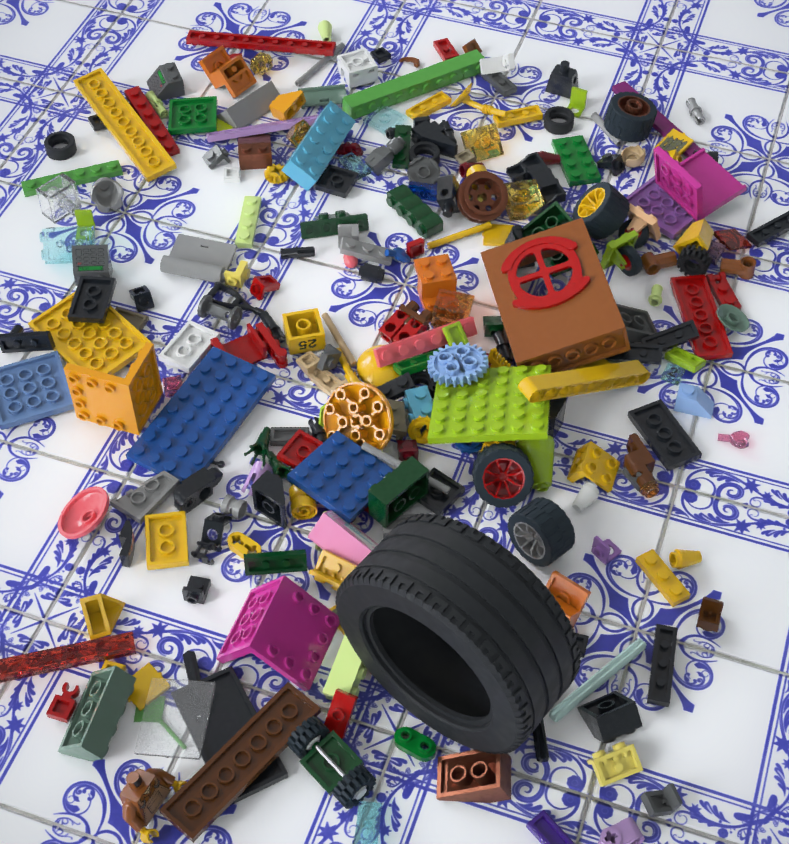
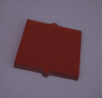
[713,229,752,251]

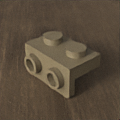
[388,399,408,442]

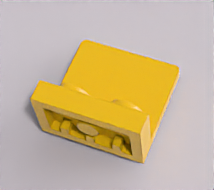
[567,441,620,493]

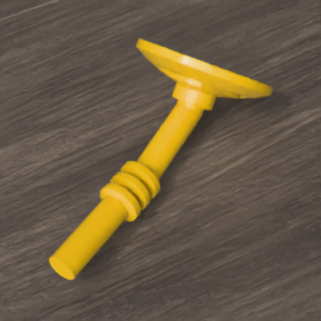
[450,82,508,118]

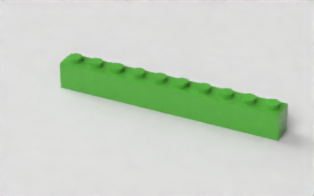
[342,49,485,119]

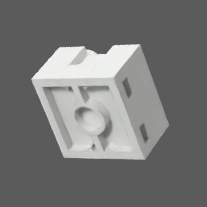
[337,48,378,88]

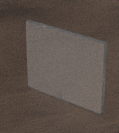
[134,678,216,760]

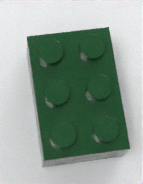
[368,456,429,528]

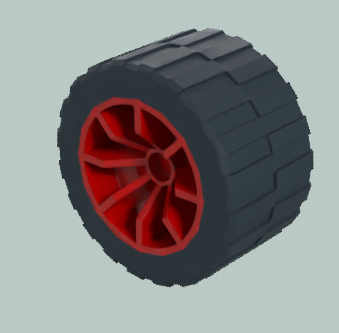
[472,443,534,508]

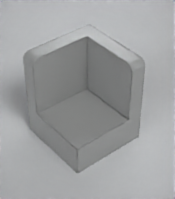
[338,224,359,249]

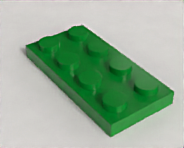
[551,135,602,187]

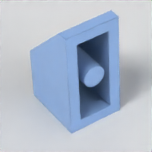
[673,383,714,419]

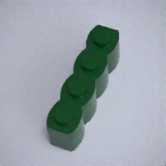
[386,184,443,239]

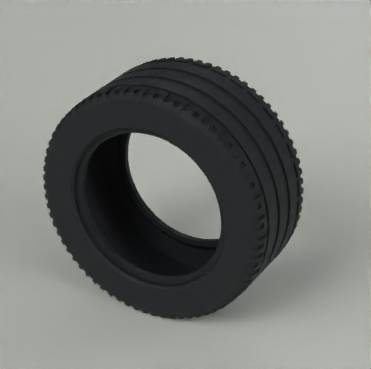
[335,513,581,754]

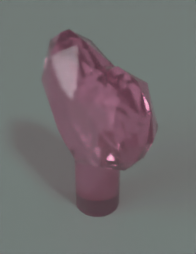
[717,430,750,449]

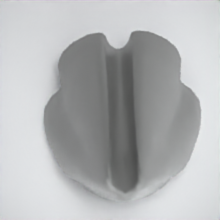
[90,177,124,213]

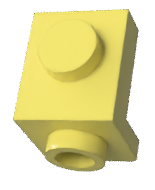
[224,260,250,288]

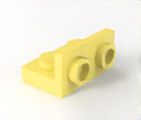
[587,741,643,787]

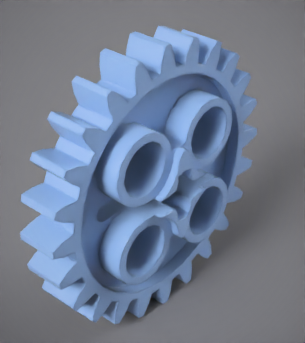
[427,342,489,388]

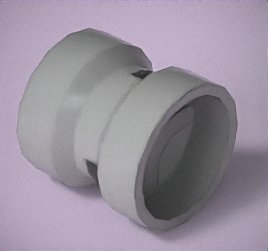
[220,494,248,520]

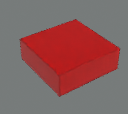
[406,237,425,259]

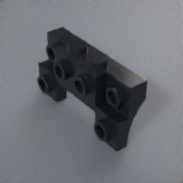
[506,152,566,214]

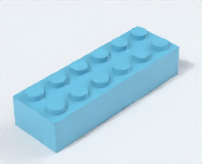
[281,101,356,191]

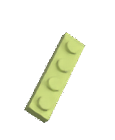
[235,196,262,248]

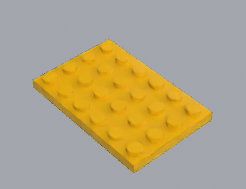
[28,292,152,375]

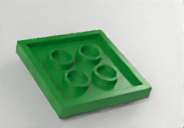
[168,96,218,135]

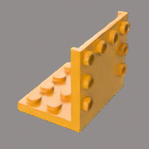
[64,342,163,435]

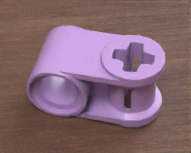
[598,817,645,844]

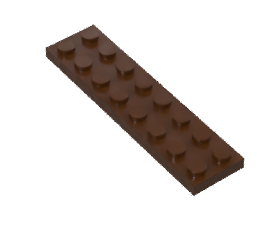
[159,682,321,843]

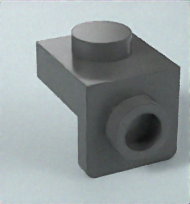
[202,144,231,170]
[317,344,342,371]
[640,783,683,818]

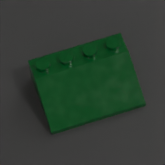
[523,201,599,278]

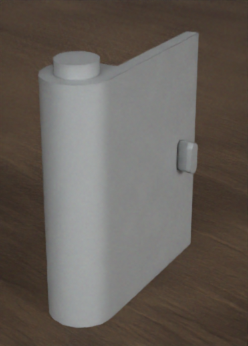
[160,234,238,283]

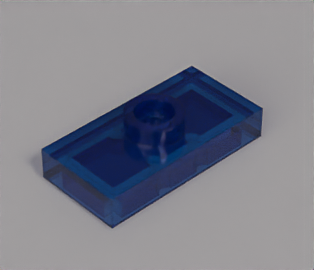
[409,181,437,201]

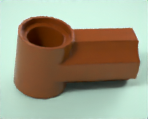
[641,251,677,275]
[720,256,756,280]

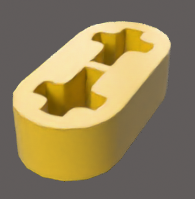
[227,532,262,559]

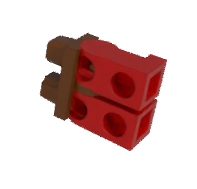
[378,300,433,344]

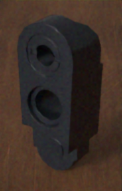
[173,467,223,513]

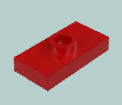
[324,688,358,739]

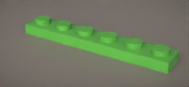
[21,160,123,197]

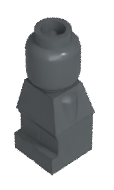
[364,136,405,176]

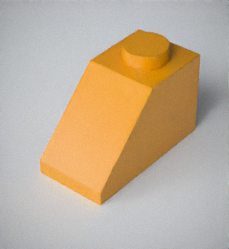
[269,90,306,121]

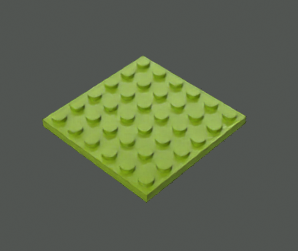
[427,364,551,444]

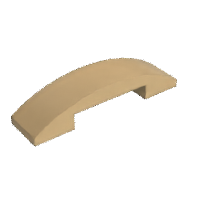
[296,351,349,396]

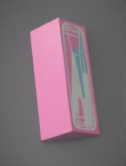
[308,510,378,565]

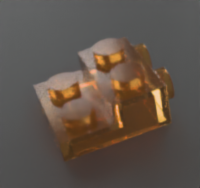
[431,288,475,328]

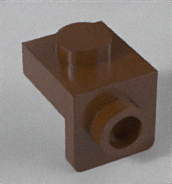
[696,597,724,632]

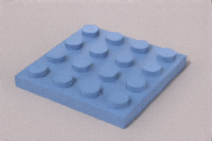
[0,351,74,430]

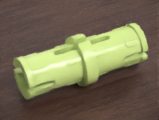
[145,91,169,119]

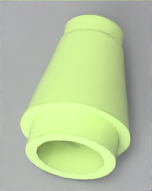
[318,20,332,41]

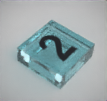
[661,363,686,386]

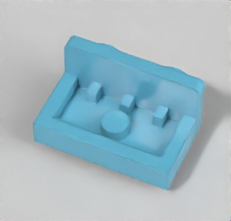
[402,385,433,423]

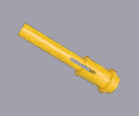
[337,348,362,383]

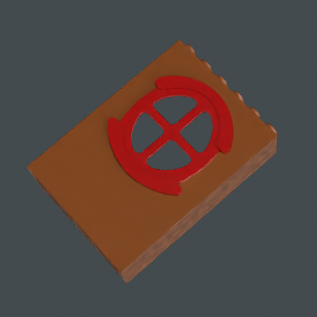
[480,218,631,373]

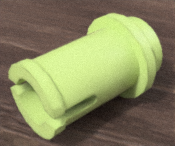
[648,284,663,307]

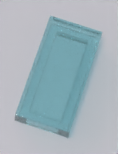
[339,152,371,180]

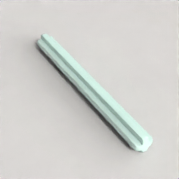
[549,638,647,722]

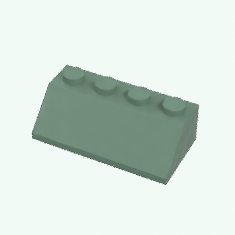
[57,666,136,762]

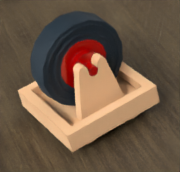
[618,203,661,249]

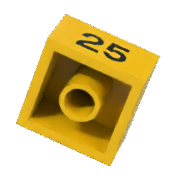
[282,308,326,355]

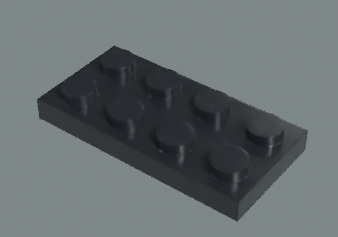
[627,399,702,471]

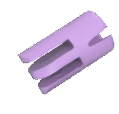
[241,461,272,496]

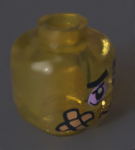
[250,52,273,75]

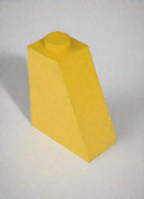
[673,218,714,255]

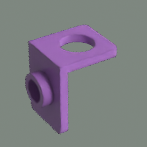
[591,535,622,565]

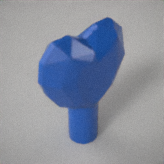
[384,247,411,263]

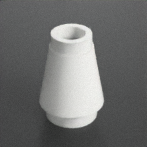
[572,483,599,512]

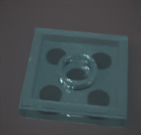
[363,105,407,135]

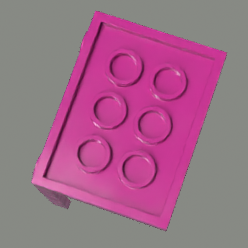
[653,146,747,221]
[216,575,340,691]

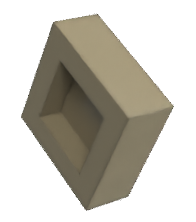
[454,148,477,165]

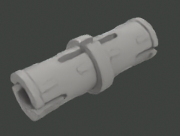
[686,97,706,125]

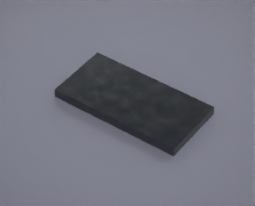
[171,666,289,806]

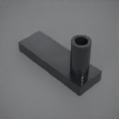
[0,325,55,353]

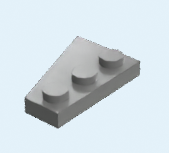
[110,471,180,524]

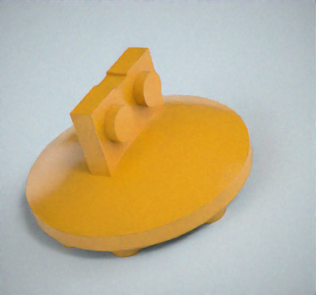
[323,382,394,451]

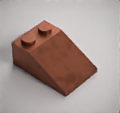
[238,134,272,170]
[436,750,511,803]

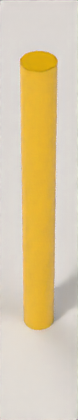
[427,221,492,250]

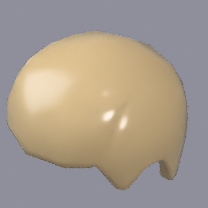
[621,145,646,168]

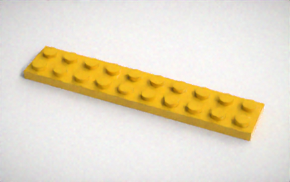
[73,68,177,182]

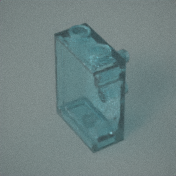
[39,225,96,264]

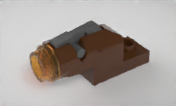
[622,433,660,498]

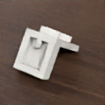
[479,53,516,75]

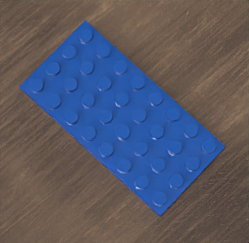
[125,346,276,484]

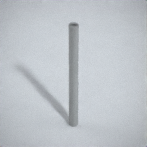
[295,42,345,87]
[361,442,451,494]

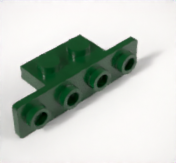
[300,210,369,239]

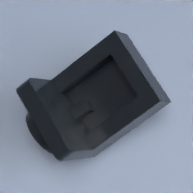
[596,153,625,176]

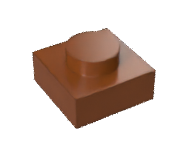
[462,38,482,53]

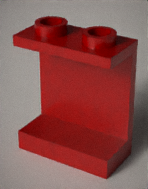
[210,323,269,364]

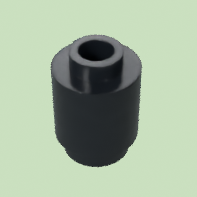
[358,263,385,284]

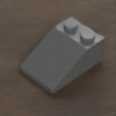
[617,304,657,343]

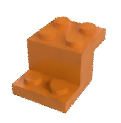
[199,45,257,98]
[413,254,461,315]
[546,570,591,628]

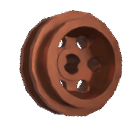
[456,171,508,224]

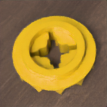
[264,163,290,184]
[408,415,431,444]

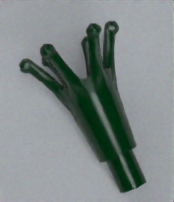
[244,427,272,467]
[266,451,294,485]

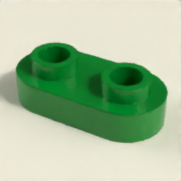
[394,727,436,762]

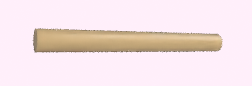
[321,312,357,367]

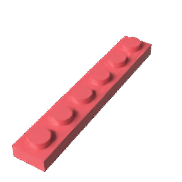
[373,316,477,368]

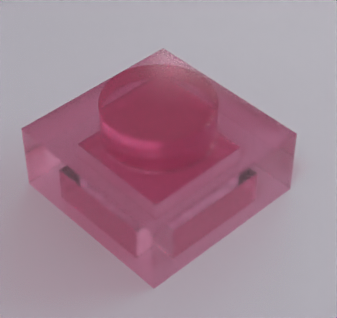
[162,375,182,397]

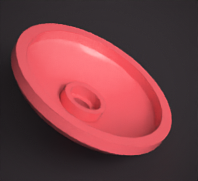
[58,486,109,539]

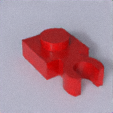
[46,682,80,723]

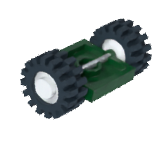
[287,716,376,809]

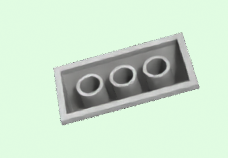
[217,80,280,129]

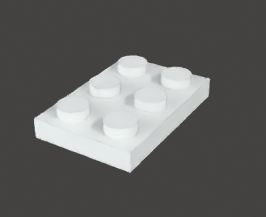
[158,320,220,374]

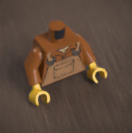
[120,768,187,844]

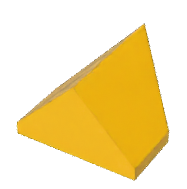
[79,593,126,640]

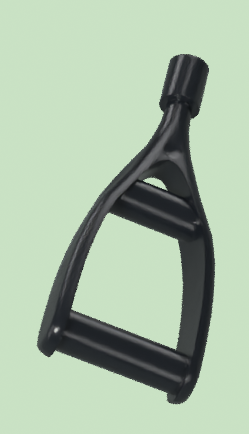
[207,282,264,315]

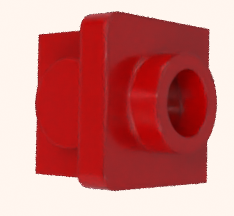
[250,275,281,300]

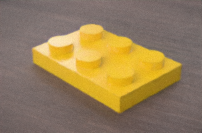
[145,511,189,570]

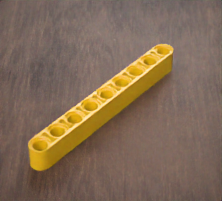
[518,360,651,403]

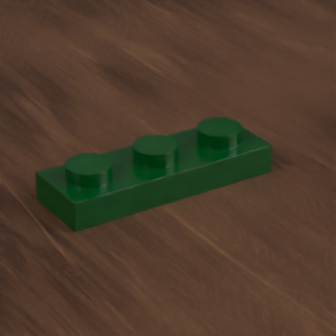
[392,125,412,169]
[244,549,307,576]

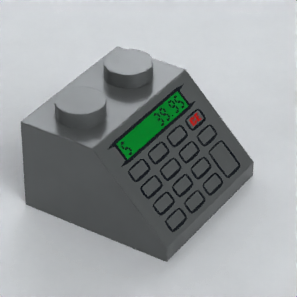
[146,62,185,101]
[72,244,113,286]

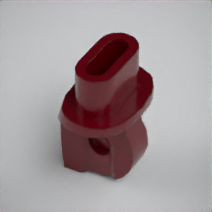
[337,141,364,157]

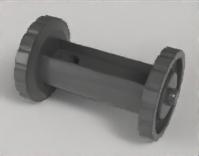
[197,295,243,330]

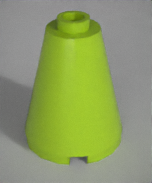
[516,435,555,492]

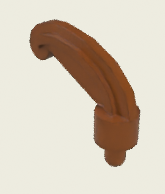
[399,57,420,68]

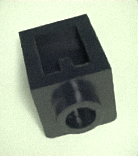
[128,285,155,312]
[182,575,211,604]

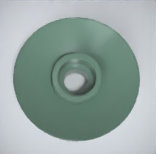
[716,304,749,332]

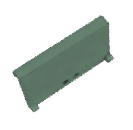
[298,84,347,109]

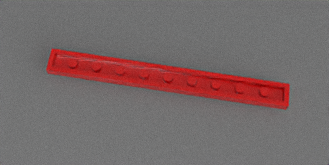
[186,30,336,56]

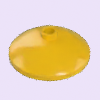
[357,345,408,387]

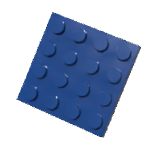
[287,431,394,524]

